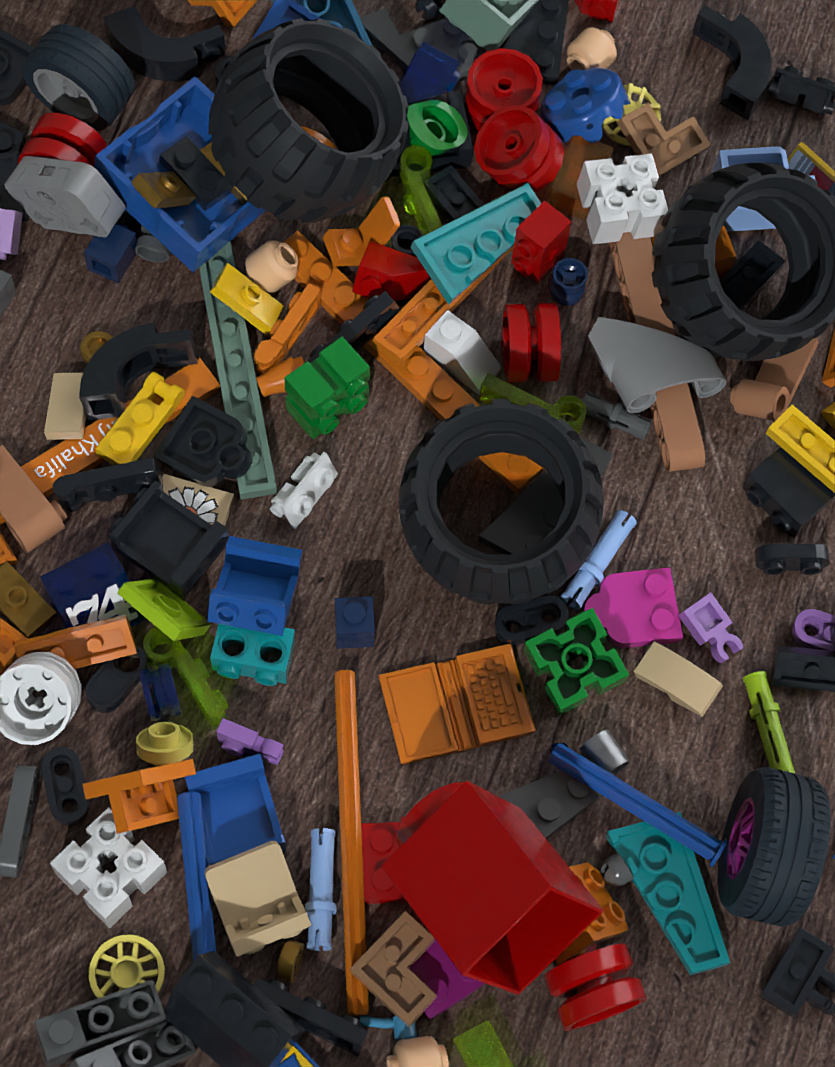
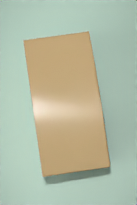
[634,641,723,717]

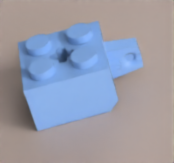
[713,146,815,232]

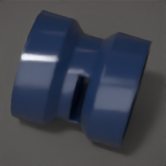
[550,258,588,306]

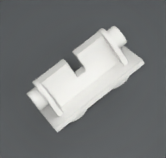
[270,452,338,529]

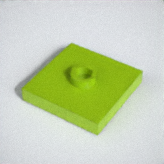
[117,578,211,641]

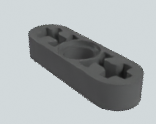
[0,764,39,878]

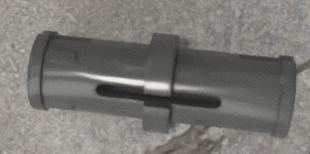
[578,391,653,441]

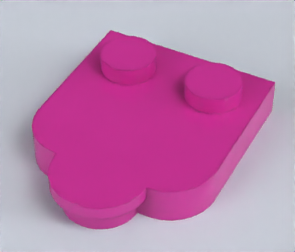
[584,567,683,648]

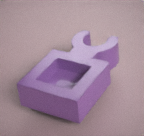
[678,592,743,664]
[216,718,284,765]

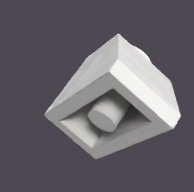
[424,310,501,395]

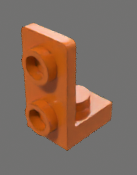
[323,197,400,267]

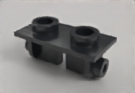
[768,66,835,116]

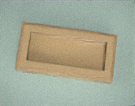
[44,373,87,440]

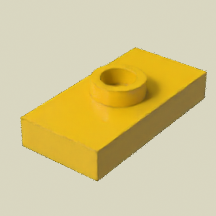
[210,263,283,335]

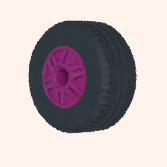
[717,767,831,927]

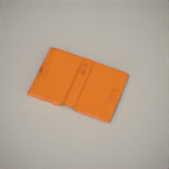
[378,644,536,764]

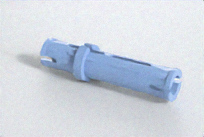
[560,510,637,610]
[305,828,336,951]

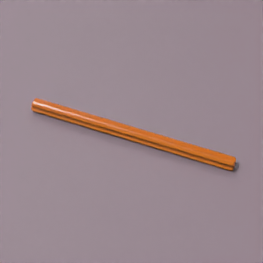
[334,670,369,1016]

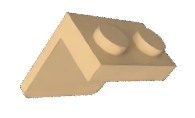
[204,841,311,957]

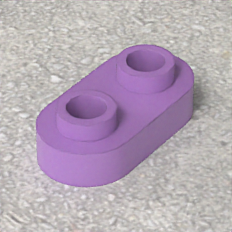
[792,609,835,651]

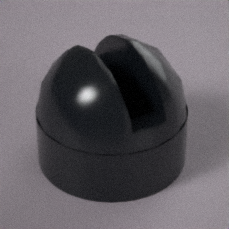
[415,0,443,20]

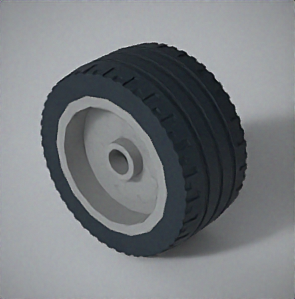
[22,24,135,131]

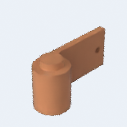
[730,338,819,421]
[0,445,67,553]

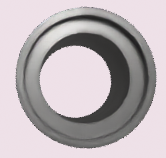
[580,729,630,775]

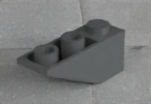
[34,980,166,1067]
[68,1020,197,1067]

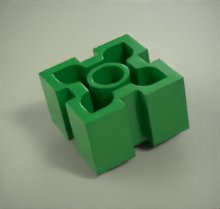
[284,336,370,440]
[523,608,629,716]

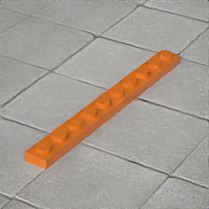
[283,231,543,494]

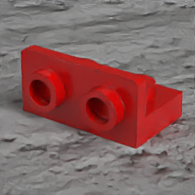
[361,817,407,904]

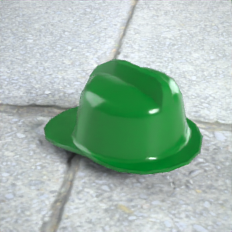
[406,100,467,156]

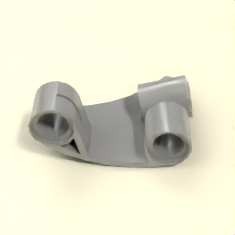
[588,317,727,413]

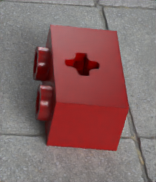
[511,200,572,284]

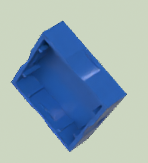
[93,77,266,273]

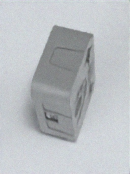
[4,156,126,237]

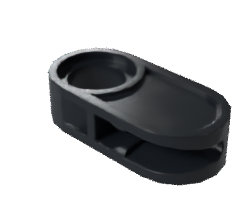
[85,646,148,713]

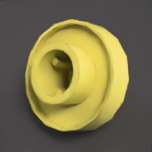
[136,722,193,767]

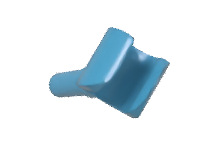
[360,1016,417,1041]

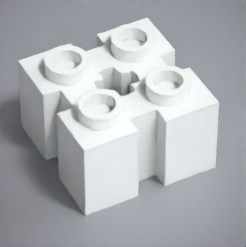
[577,153,668,244]
[50,807,167,928]

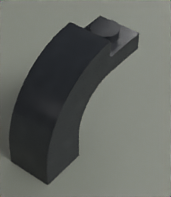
[692,5,772,121]
[103,6,226,82]
[79,323,198,420]

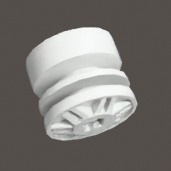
[0,652,82,745]

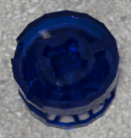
[138,663,182,722]

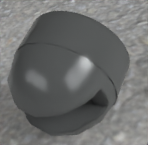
[600,852,634,887]

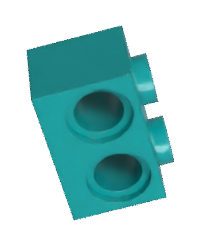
[210,624,296,686]

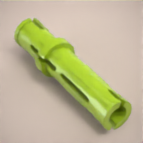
[742,671,795,773]

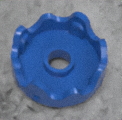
[541,68,631,143]

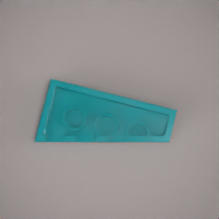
[411,183,541,305]
[605,812,730,975]

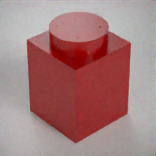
[381,780,604,995]

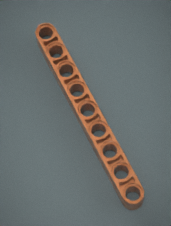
[608,232,705,473]

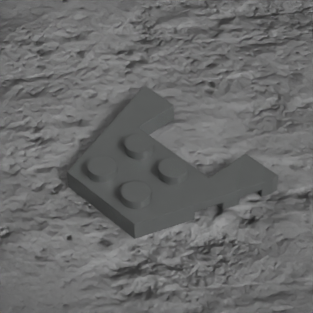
[360,8,487,93]

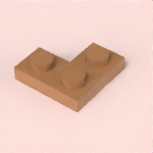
[617,103,711,177]
[350,911,437,1028]

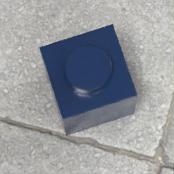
[84,223,137,284]
[334,596,375,649]

